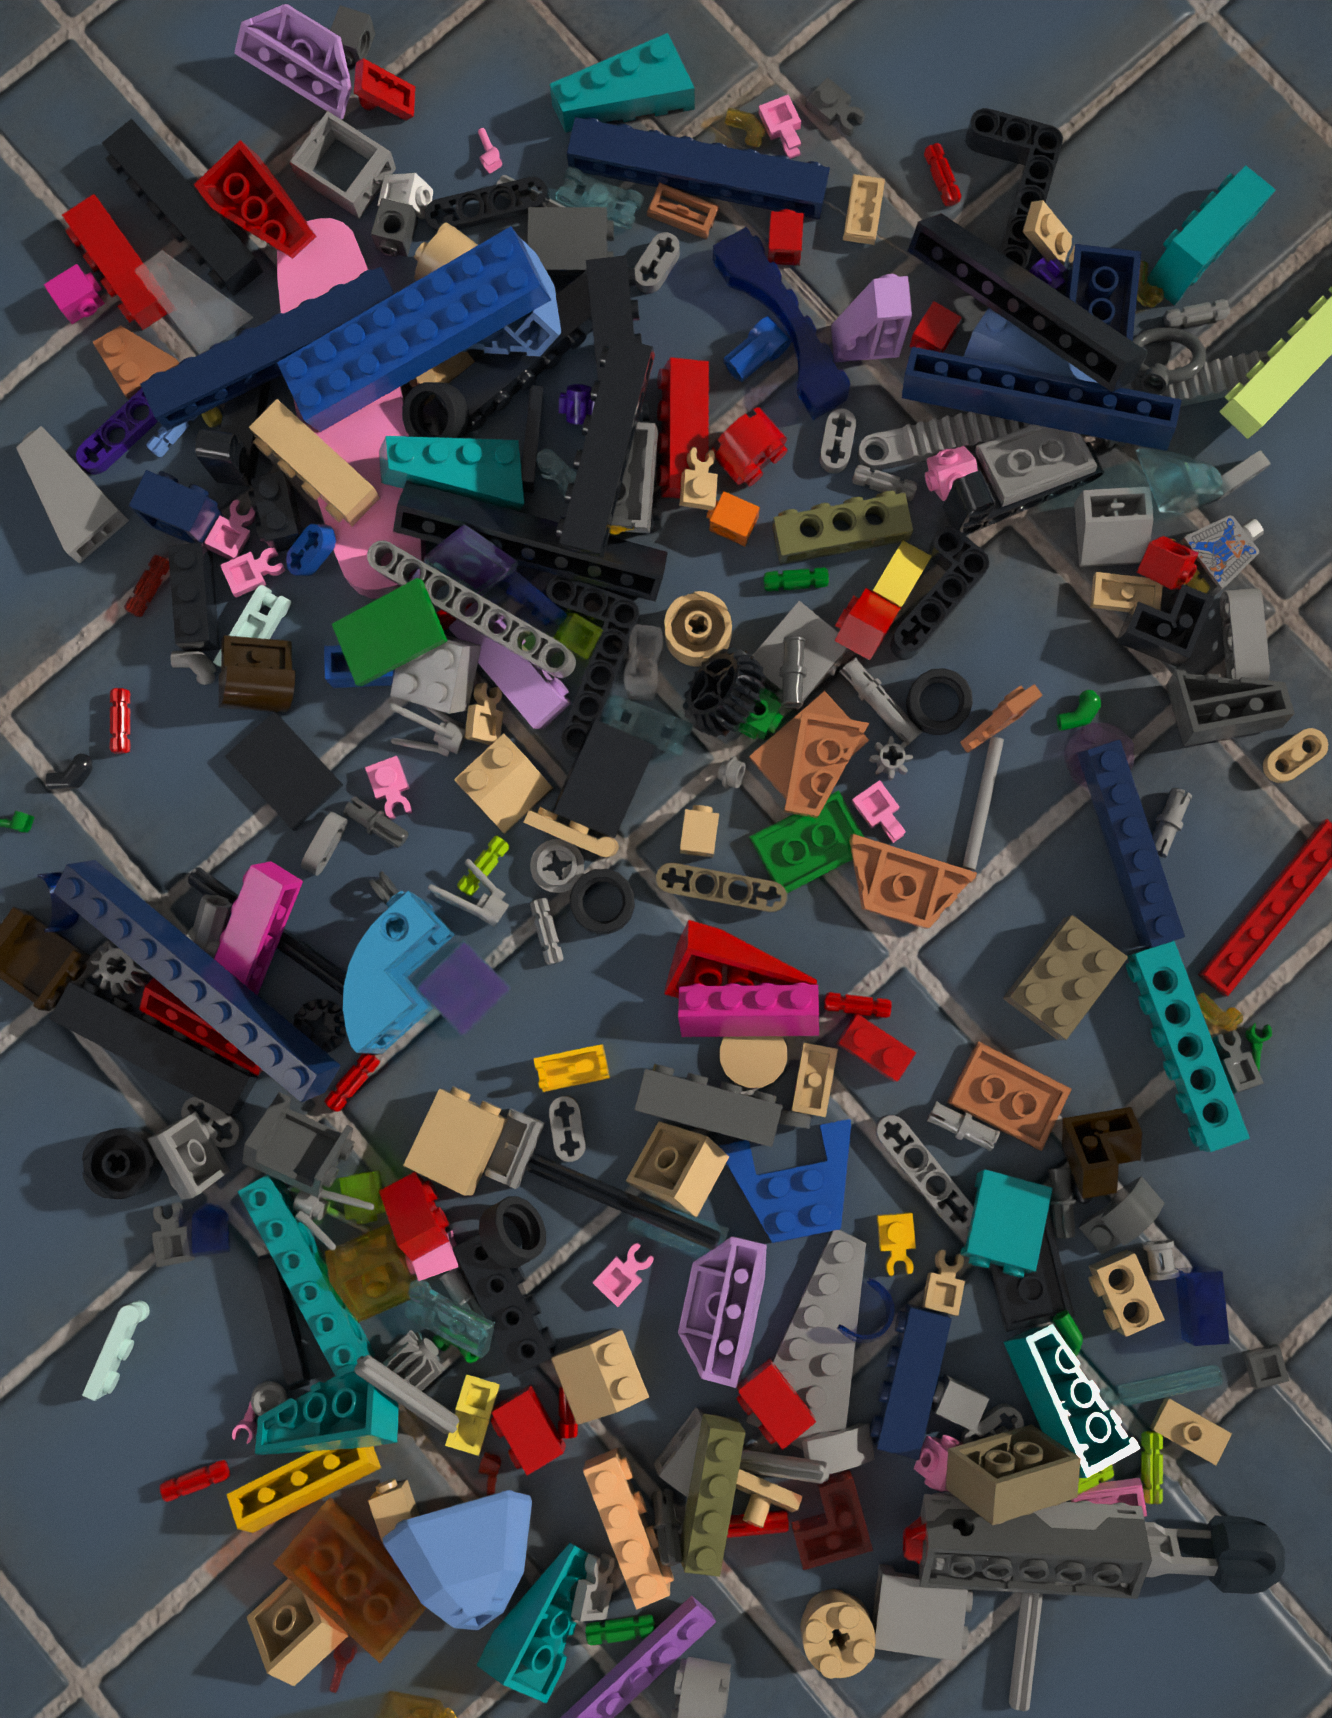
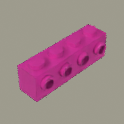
[214,861,303,995]
[678,982,819,1037]

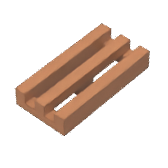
[647,183,719,240]

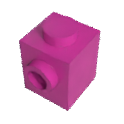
[43,264,105,324]

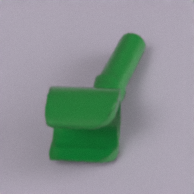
[0,810,35,833]
[1245,1023,1272,1071]

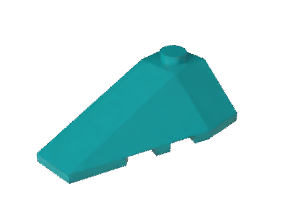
[255,1364,399,1455]
[476,1543,590,1704]

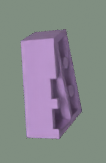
[831,274,912,362]

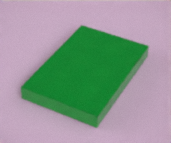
[332,578,448,687]
[749,790,864,897]

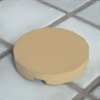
[719,1036,787,1088]

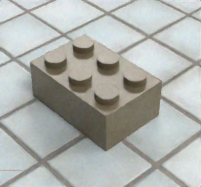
[1003,915,1128,1040]
[945,1424,1081,1525]

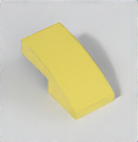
[873,540,932,610]
[445,1374,500,1456]

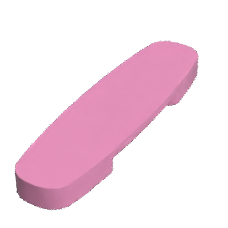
[277,218,426,599]

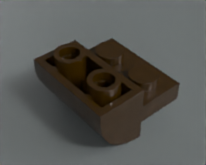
[219,635,295,713]

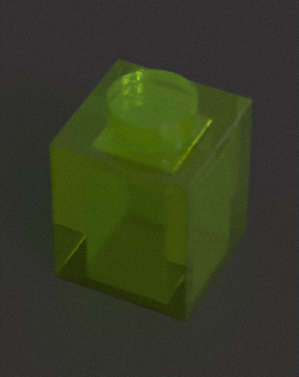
[553,613,603,659]
[339,1170,385,1224]

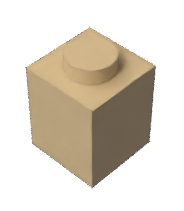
[680,805,719,858]
[368,1478,420,1542]

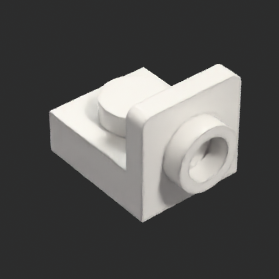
[377,173,433,219]

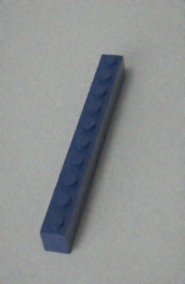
[53,860,341,1102]

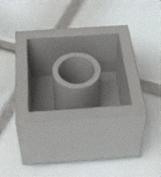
[390,635,481,714]

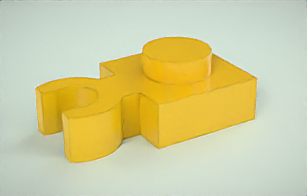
[876,1212,916,1276]

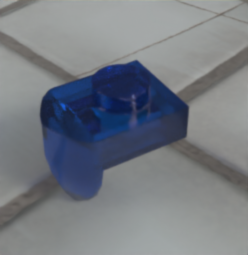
[192,1203,230,1256]

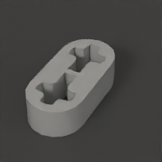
[635,232,680,294]
[820,409,856,474]
[1209,450,1271,500]
[301,812,348,876]
[181,1096,244,1148]
[549,1096,586,1162]
[961,1403,1024,1444]

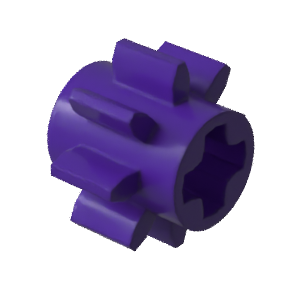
[1028,258,1067,292]
[558,384,595,424]

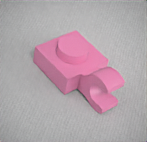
[758,94,801,159]
[852,780,906,843]

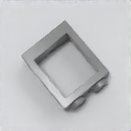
[290,111,396,219]

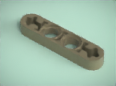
[656,863,787,912]

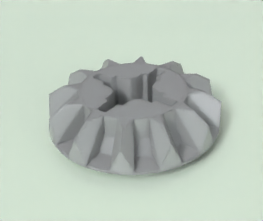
[530,839,584,893]

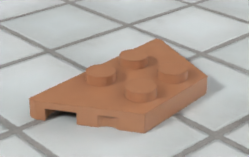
[849,834,977,929]

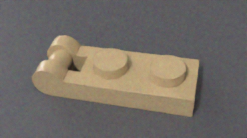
[523,807,619,857]

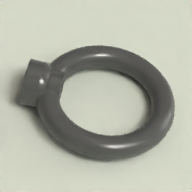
[1133,327,1206,395]

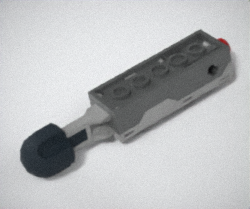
[903,1493,1285,1599]

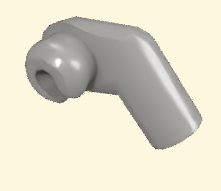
[171,651,216,685]

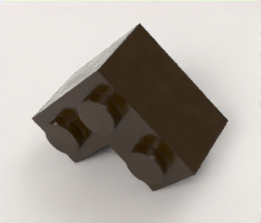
[1062,1107,1142,1199]

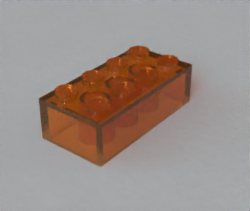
[273,1497,427,1663]

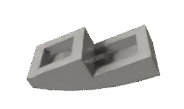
[802,1423,875,1474]

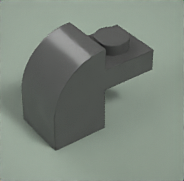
[1079,1176,1165,1254]

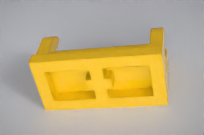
[533,1044,610,1092]

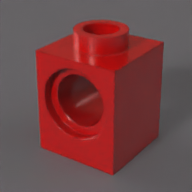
[767,209,804,266]
[909,301,962,353]
[1137,536,1199,590]

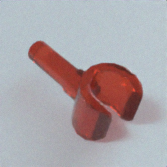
[478,1452,502,1496]
[329,1641,357,1693]

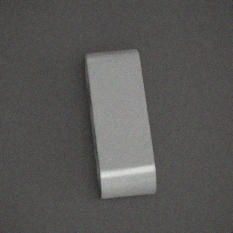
[1220,588,1270,680]

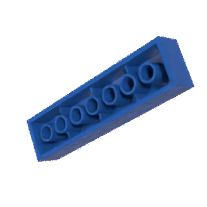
[277,226,551,432]

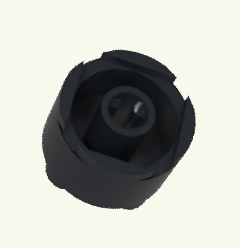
[82,1127,163,1199]

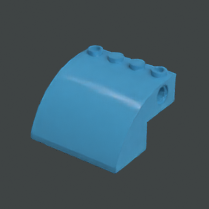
[343,891,455,1054]

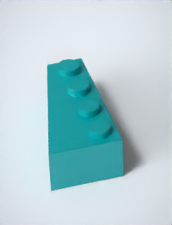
[549,33,695,133]
[1145,165,1276,306]
[379,436,524,511]
[1003,1324,1140,1478]

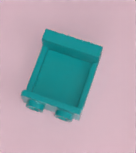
[960,1169,1053,1278]

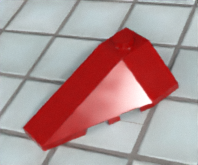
[193,140,317,259]
[664,920,817,998]

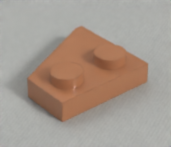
[93,325,179,400]

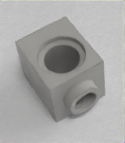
[931,1374,989,1432]

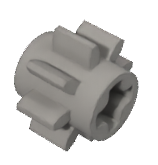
[869,736,913,781]

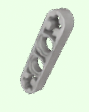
[875,1115,973,1229]

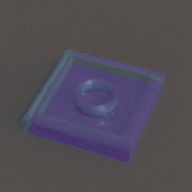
[424,524,518,596]
[415,940,512,1037]

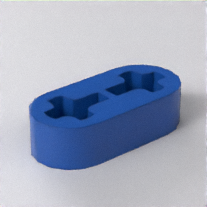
[286,524,336,576]

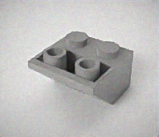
[1074,486,1153,567]

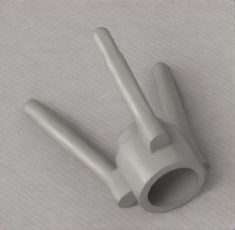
[389,703,465,757]
[428,859,509,927]
[293,1189,374,1251]

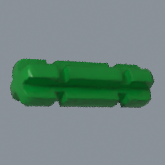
[763,567,829,591]
[585,1614,655,1646]

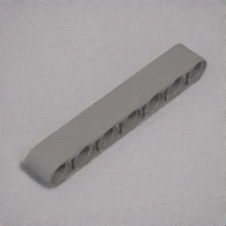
[367,540,576,678]

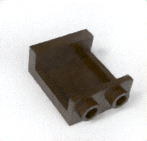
[0,907,91,1011]

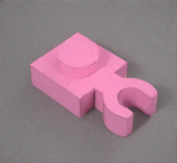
[204,499,256,560]
[220,548,285,598]
[365,756,412,820]
[592,1242,654,1307]

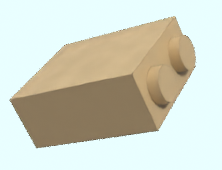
[403,1086,508,1196]

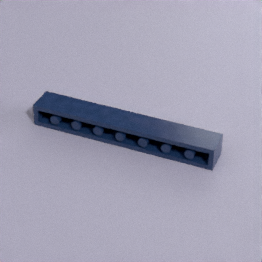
[567,117,830,220]
[140,267,395,431]
[902,347,1182,451]

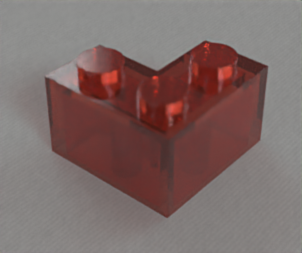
[791,1469,873,1570]

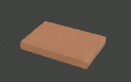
[749,691,869,799]
[947,1041,1072,1151]

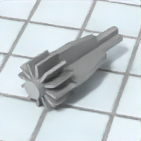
[382,1330,445,1405]

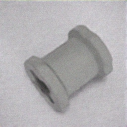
[1142,1240,1180,1280]

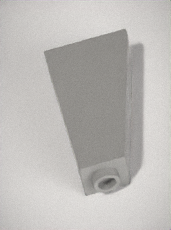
[16,426,129,564]

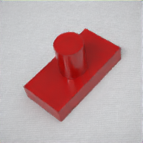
[354,58,416,121]

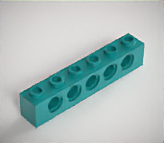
[1126,941,1250,1152]
[237,1175,376,1376]

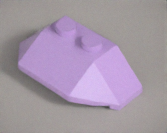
[234,4,352,119]
[678,1236,767,1388]

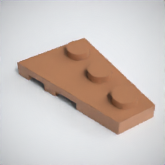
[960,684,1043,753]
[784,711,869,818]

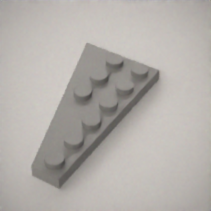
[745,1230,866,1450]

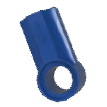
[723,316,791,383]

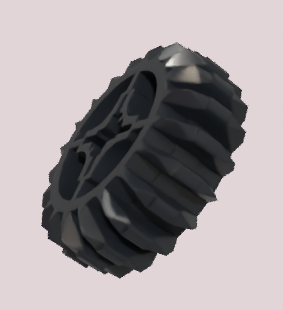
[682,647,766,738]

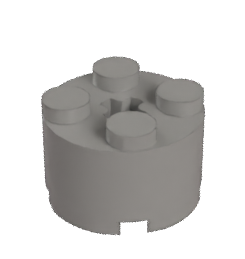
[671,1656,731,1718]

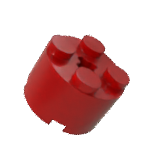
[711,407,788,487]

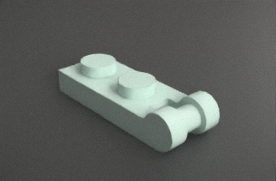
[213,585,291,668]
[82,1300,150,1401]

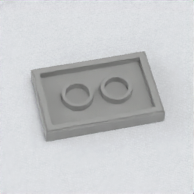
[975,425,1097,507]

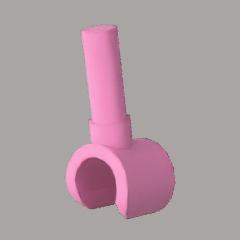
[478,128,502,174]
[232,1402,257,1444]

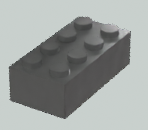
[634,1064,783,1147]

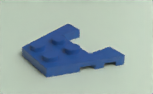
[719,1119,851,1244]

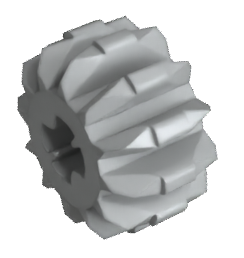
[91,940,149,995]

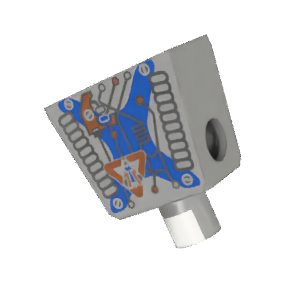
[1179,515,1264,596]

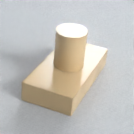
[736,1469,803,1528]

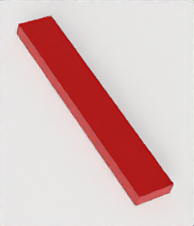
[1198,819,1332,997]

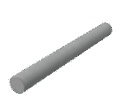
[962,737,1004,870]

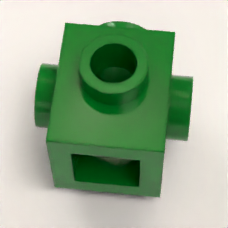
[738,689,783,740]

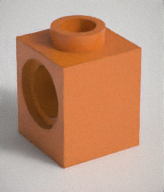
[706,491,760,547]

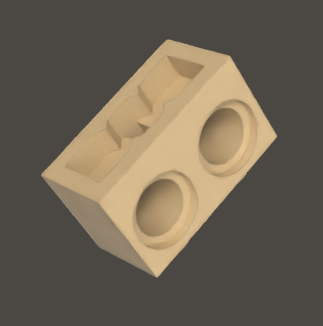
[1088,1250,1165,1337]

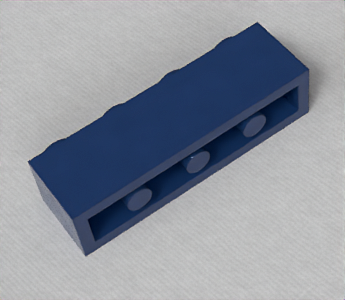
[870,1303,952,1460]

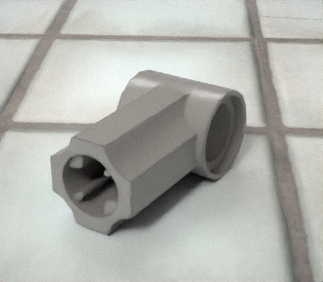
[186,894,232,959]

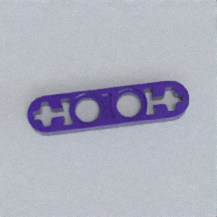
[76,388,158,475]

